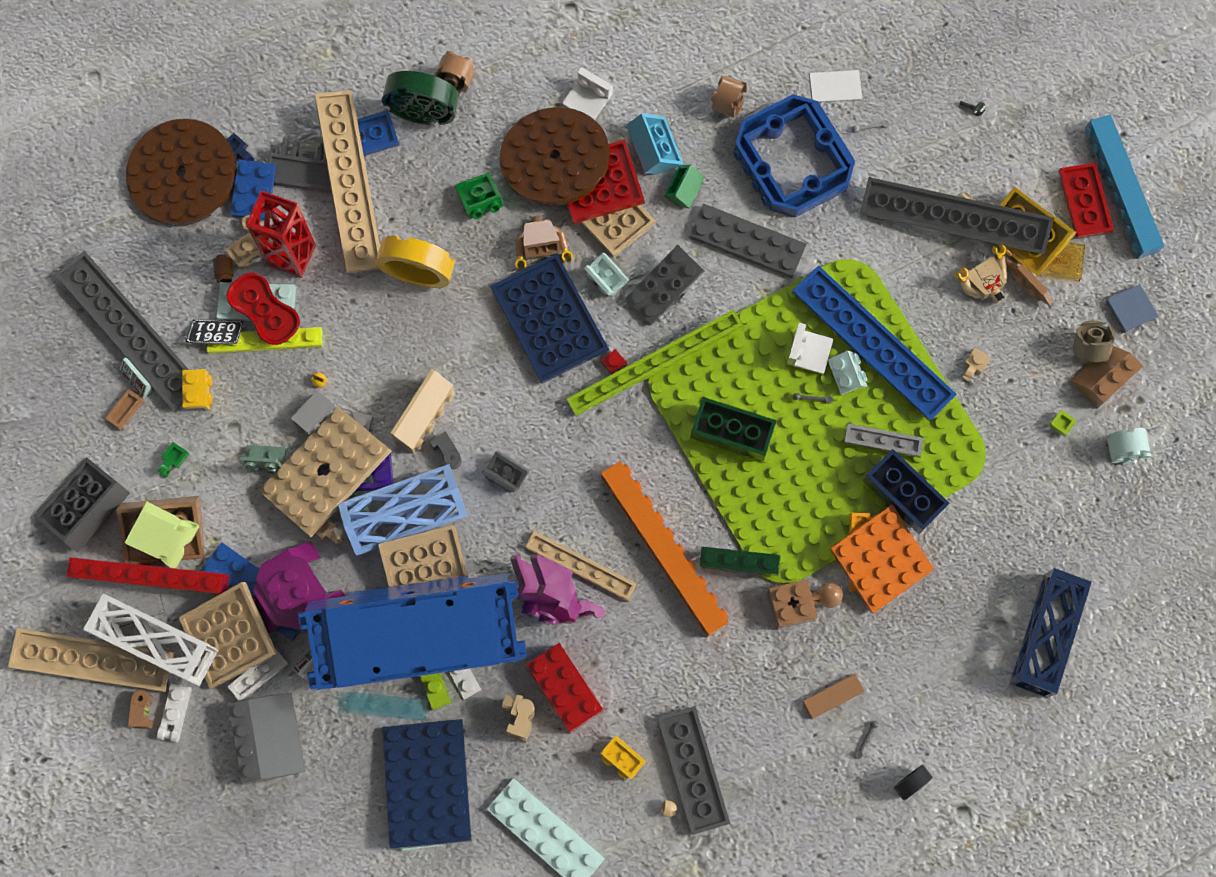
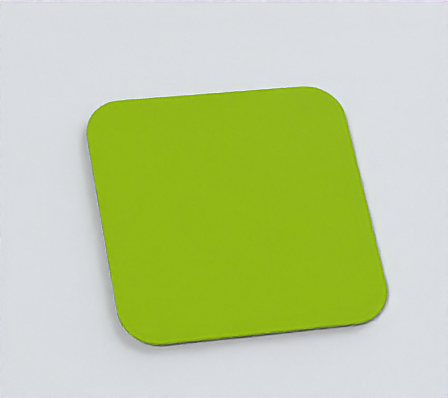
[648,259,986,584]

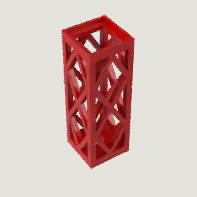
[246,190,316,278]

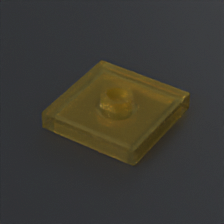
[1043,242,1085,281]

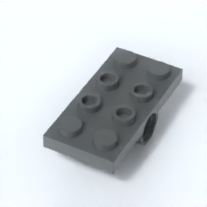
[625,244,705,325]

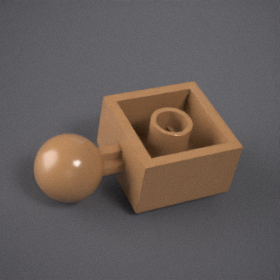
[767,579,843,630]

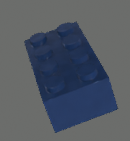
[863,449,950,534]

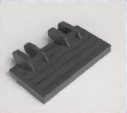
[267,138,331,192]

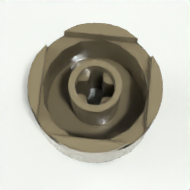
[1073,320,1116,363]

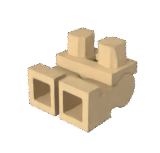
[502,695,535,743]

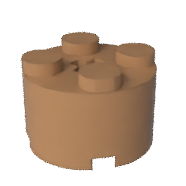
[434,51,475,94]
[711,75,748,118]

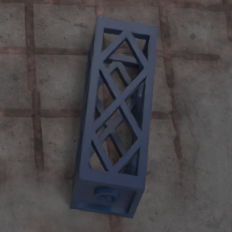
[1009,568,1092,698]

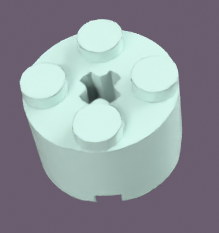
[1107,428,1151,465]

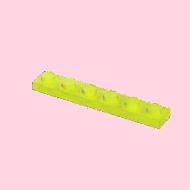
[207,327,322,354]

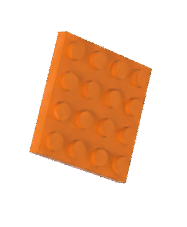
[829,505,934,614]

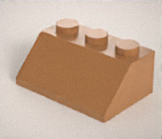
[1071,346,1143,409]

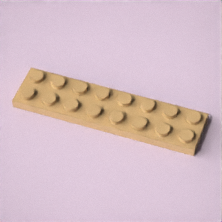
[8,628,174,692]

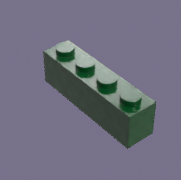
[699,546,781,577]

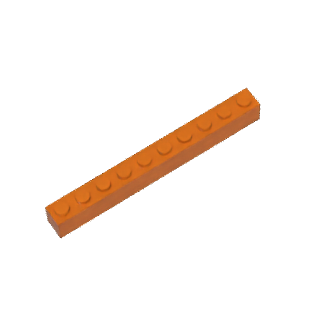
[601,461,729,637]

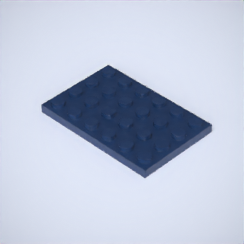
[490,254,609,384]
[383,719,472,850]

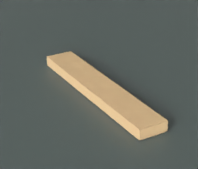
[524,530,637,602]

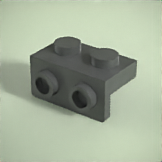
[482,451,530,493]

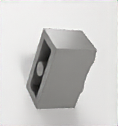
[291,390,336,436]

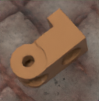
[128,690,153,729]

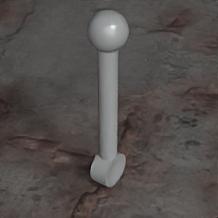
[852,120,889,133]

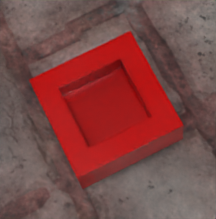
[601,349,627,375]

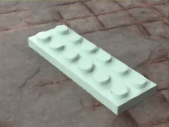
[487,778,605,877]

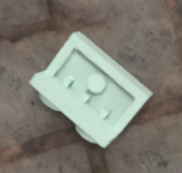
[584,253,629,296]
[828,351,867,395]

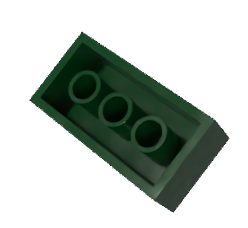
[690,397,777,461]

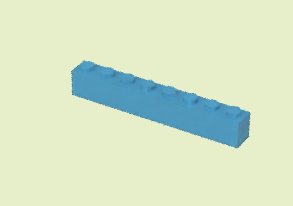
[1085,114,1164,259]

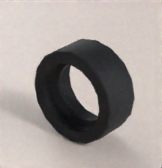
[894,765,933,800]

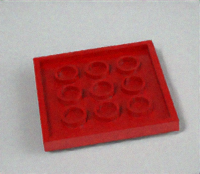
[568,139,645,224]

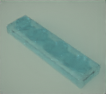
[346,692,428,721]

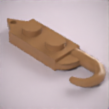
[999,249,1053,306]

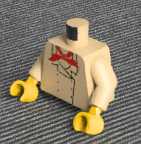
[954,244,1007,304]

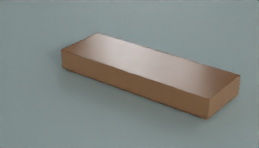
[802,674,865,719]

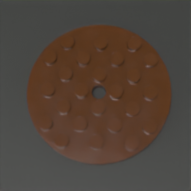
[499,107,610,206]
[126,119,237,226]

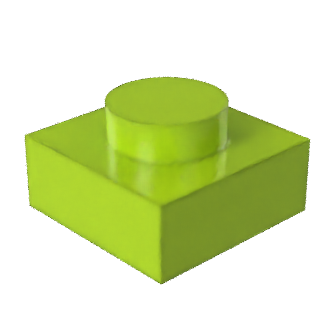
[1049,409,1077,437]

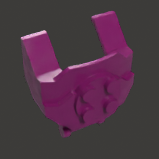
[252,541,345,634]
[510,554,605,626]

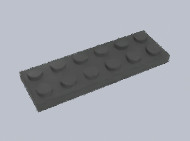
[689,203,806,279]
[657,706,731,835]

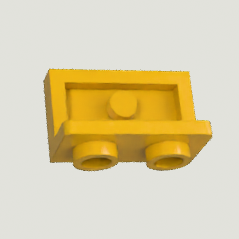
[182,369,213,410]
[600,735,646,780]

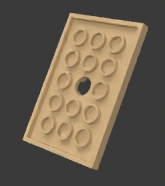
[258,407,392,537]

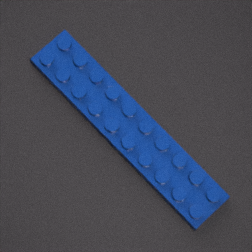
[792,265,957,422]

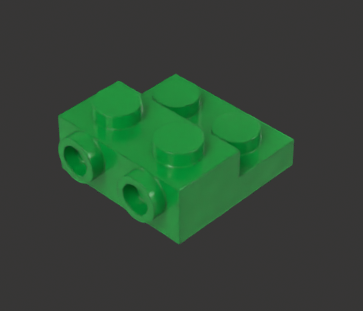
[455,172,503,219]

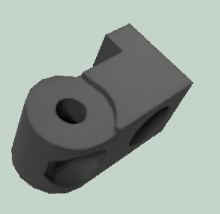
[429,431,462,469]

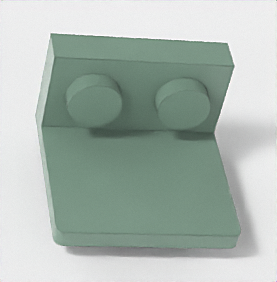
[238,445,286,474]

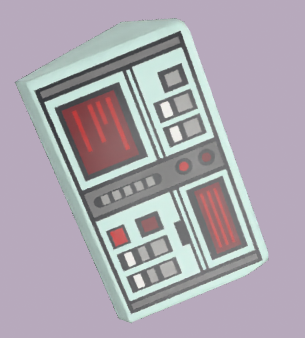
[120,358,153,398]

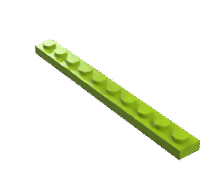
[567,309,743,417]

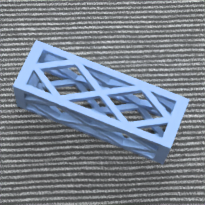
[338,464,468,556]

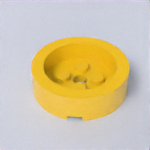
[375,236,455,288]

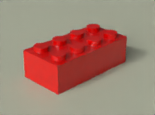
[526,643,603,734]

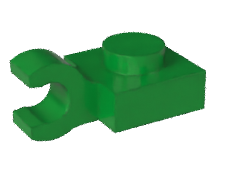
[157,442,189,478]

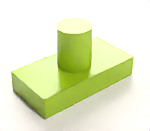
[420,673,452,711]

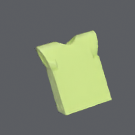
[125,501,199,568]

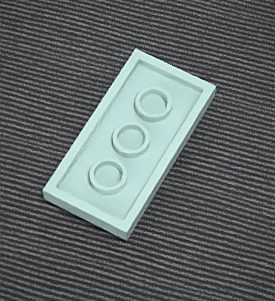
[217,282,296,321]

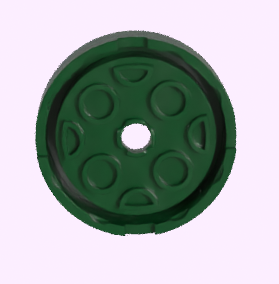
[382,71,459,125]

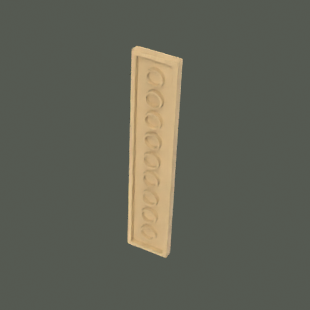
[314,90,380,273]

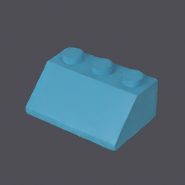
[627,113,684,174]

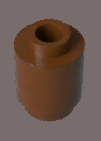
[213,254,234,283]

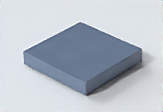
[1106,284,1158,333]

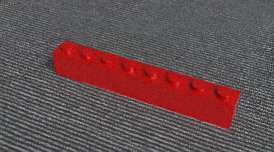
[66,557,230,594]

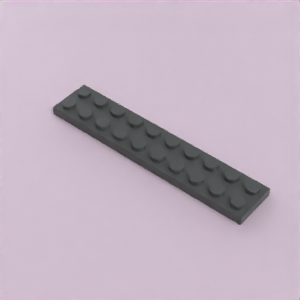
[860,177,1054,254]
[55,251,189,411]

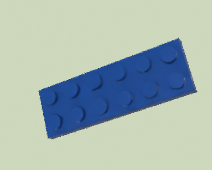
[200,542,300,642]

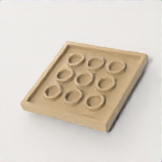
[378,524,469,587]
[179,582,277,689]

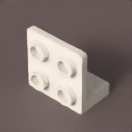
[563,67,612,120]
[787,323,833,374]

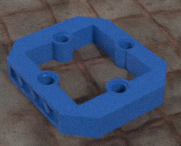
[733,94,855,218]

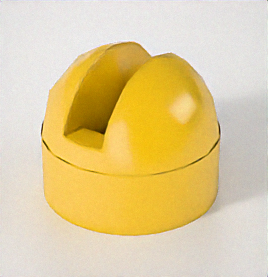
[311,373,327,388]

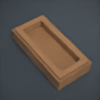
[104,389,144,431]

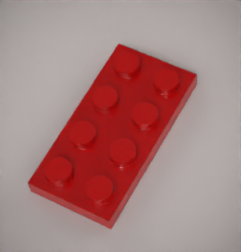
[1058,162,1114,239]

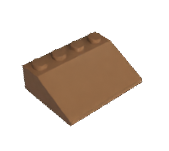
[117,496,205,564]

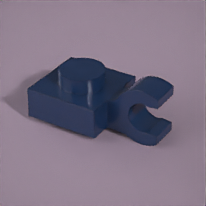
[227,132,255,161]

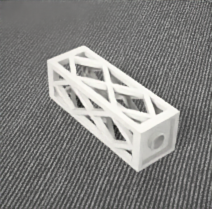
[83,593,218,686]

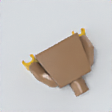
[515,216,573,270]

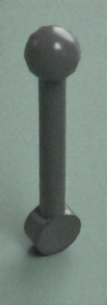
[793,393,833,404]
[854,721,878,759]

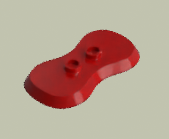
[226,272,300,345]

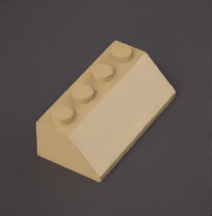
[391,369,455,454]

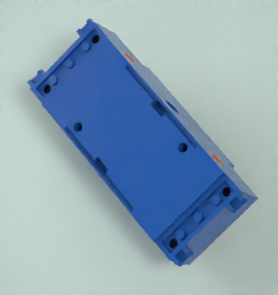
[298,573,527,690]

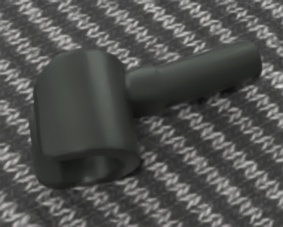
[959,101,986,116]

